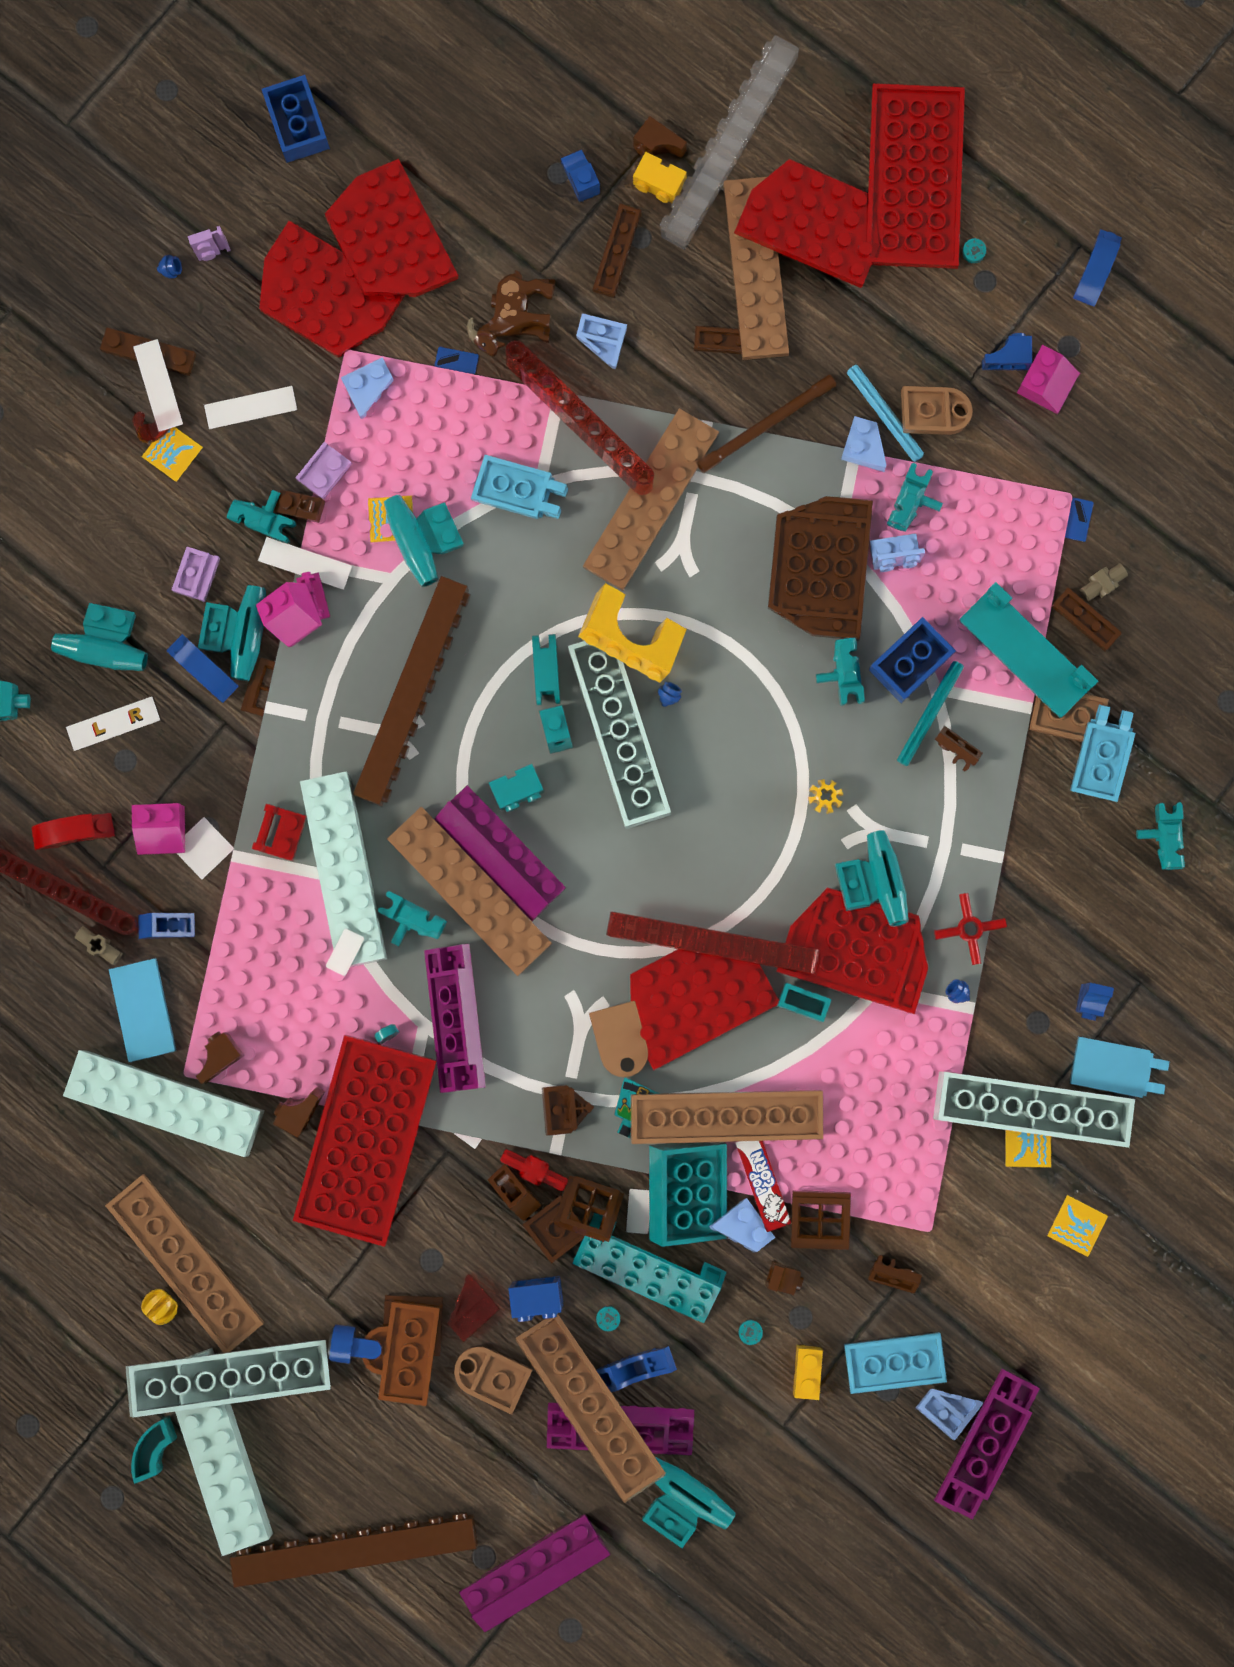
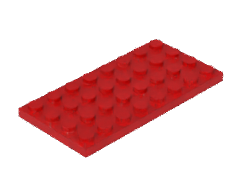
[866,83,965,269]
[293,1035,437,1247]

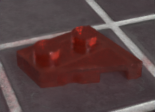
[448,1274,500,1342]

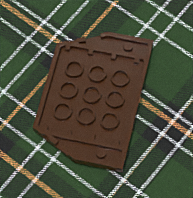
[768,496,873,641]

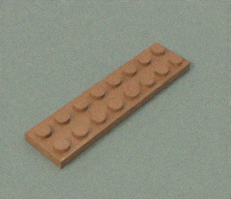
[723,177,789,360]
[583,408,719,591]
[387,806,552,976]
[631,1090,823,1144]
[105,1174,264,1353]
[516,1314,666,1503]

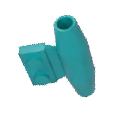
[384,495,464,587]
[198,585,266,681]
[51,603,148,671]
[835,830,909,927]
[642,1457,736,1548]

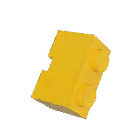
[633,152,687,204]
[793,1345,823,1400]

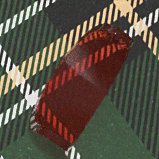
[132,411,170,443]

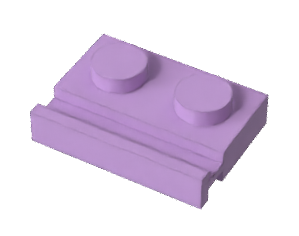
[188,226,231,261]
[296,442,352,499]
[172,547,220,602]

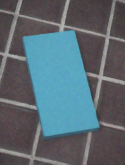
[109,959,177,1062]
[844,1332,947,1394]

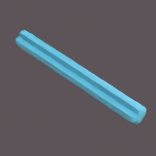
[847,365,924,462]

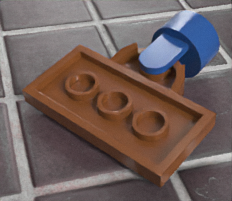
[327,1301,440,1406]

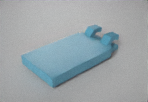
[471,455,568,519]
[1070,705,1136,802]
[1070,1037,1170,1098]

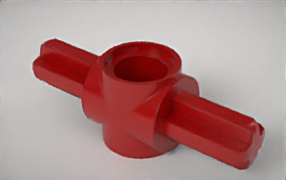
[500,1149,568,1191]

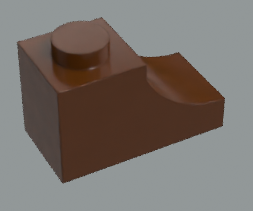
[633,116,687,158]
[196,1031,244,1084]
[273,1087,325,1138]
[487,1164,541,1221]
[765,1261,804,1295]

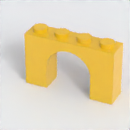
[578,583,687,683]

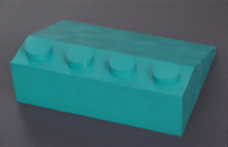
[649,1143,727,1247]

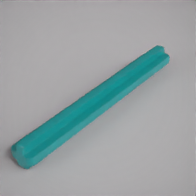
[897,661,964,766]

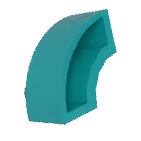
[131,1415,177,1484]

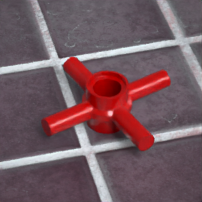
[934,893,1007,965]

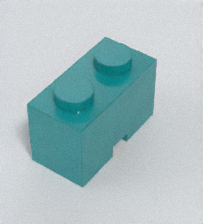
[489,764,544,812]
[777,983,832,1023]

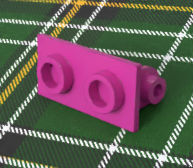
[296,572,330,620]

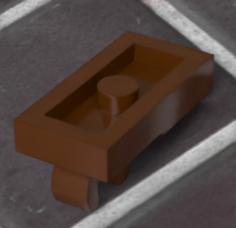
[274,490,325,523]
[935,725,983,771]
[868,1255,922,1294]

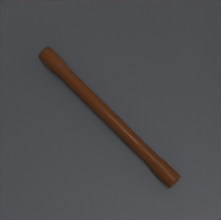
[696,374,836,474]

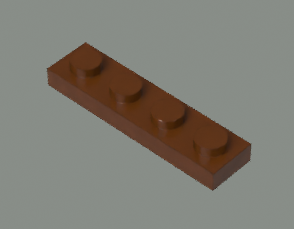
[100,327,196,376]

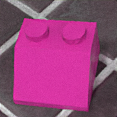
[1017,345,1080,414]
[256,582,322,647]
[132,803,185,855]

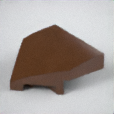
[542,1085,594,1136]

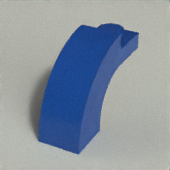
[1073,229,1122,307]
[166,634,239,703]
[596,1346,677,1392]

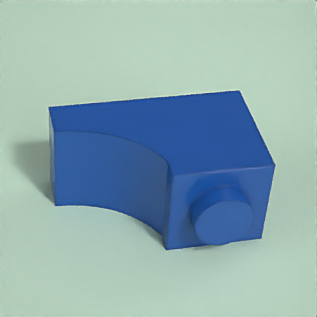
[561,150,600,202]
[982,333,1032,370]
[138,913,195,939]
[1076,983,1114,1021]

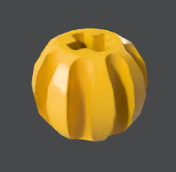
[808,779,843,814]
[141,1289,178,1325]

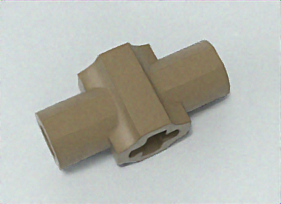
[1080,563,1128,601]
[75,926,123,965]

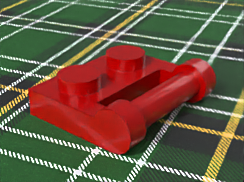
[252,804,307,862]

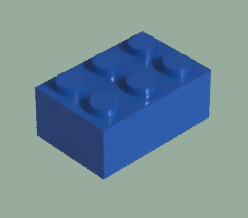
[261,75,330,163]
[869,617,956,704]
[508,1276,564,1322]

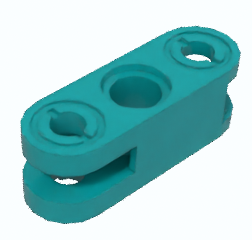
[532,634,560,705]

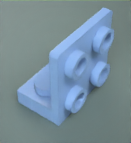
[869,534,925,572]

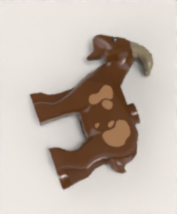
[466,270,555,357]

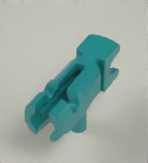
[887,463,943,532]
[227,490,296,544]
[816,638,865,706]
[1136,802,1185,870]
[378,891,447,946]

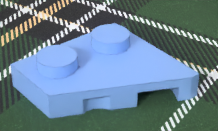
[916,1389,983,1440]

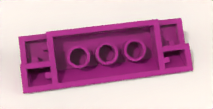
[434,785,566,921]
[424,944,486,1093]
[934,1369,1040,1520]
[547,1403,694,1455]
[459,1514,610,1632]

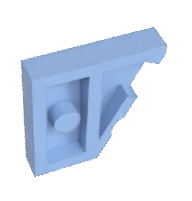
[576,313,627,369]
[341,357,394,419]
[841,416,887,472]
[709,1198,775,1252]

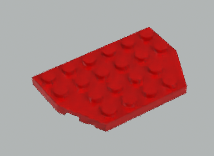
[325,159,458,297]
[734,159,879,288]
[259,221,405,358]
[776,887,928,1014]
[630,930,779,1071]

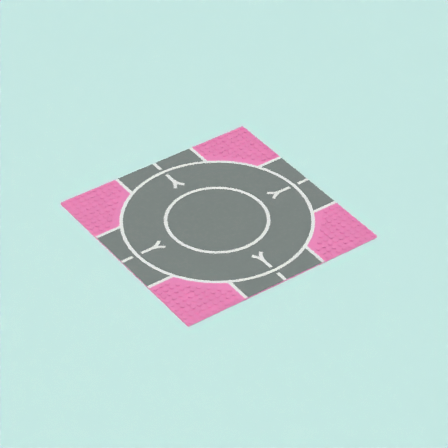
[184,350,1072,1232]

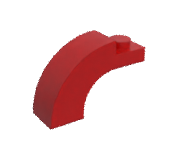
[31,813,115,850]

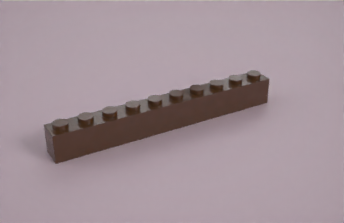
[353,576,471,807]
[230,1512,478,1588]

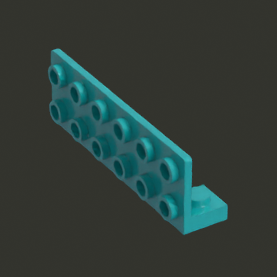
[960,582,1098,718]
[573,1213,726,1323]

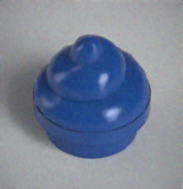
[157,255,182,279]
[658,682,682,707]
[945,979,970,1004]

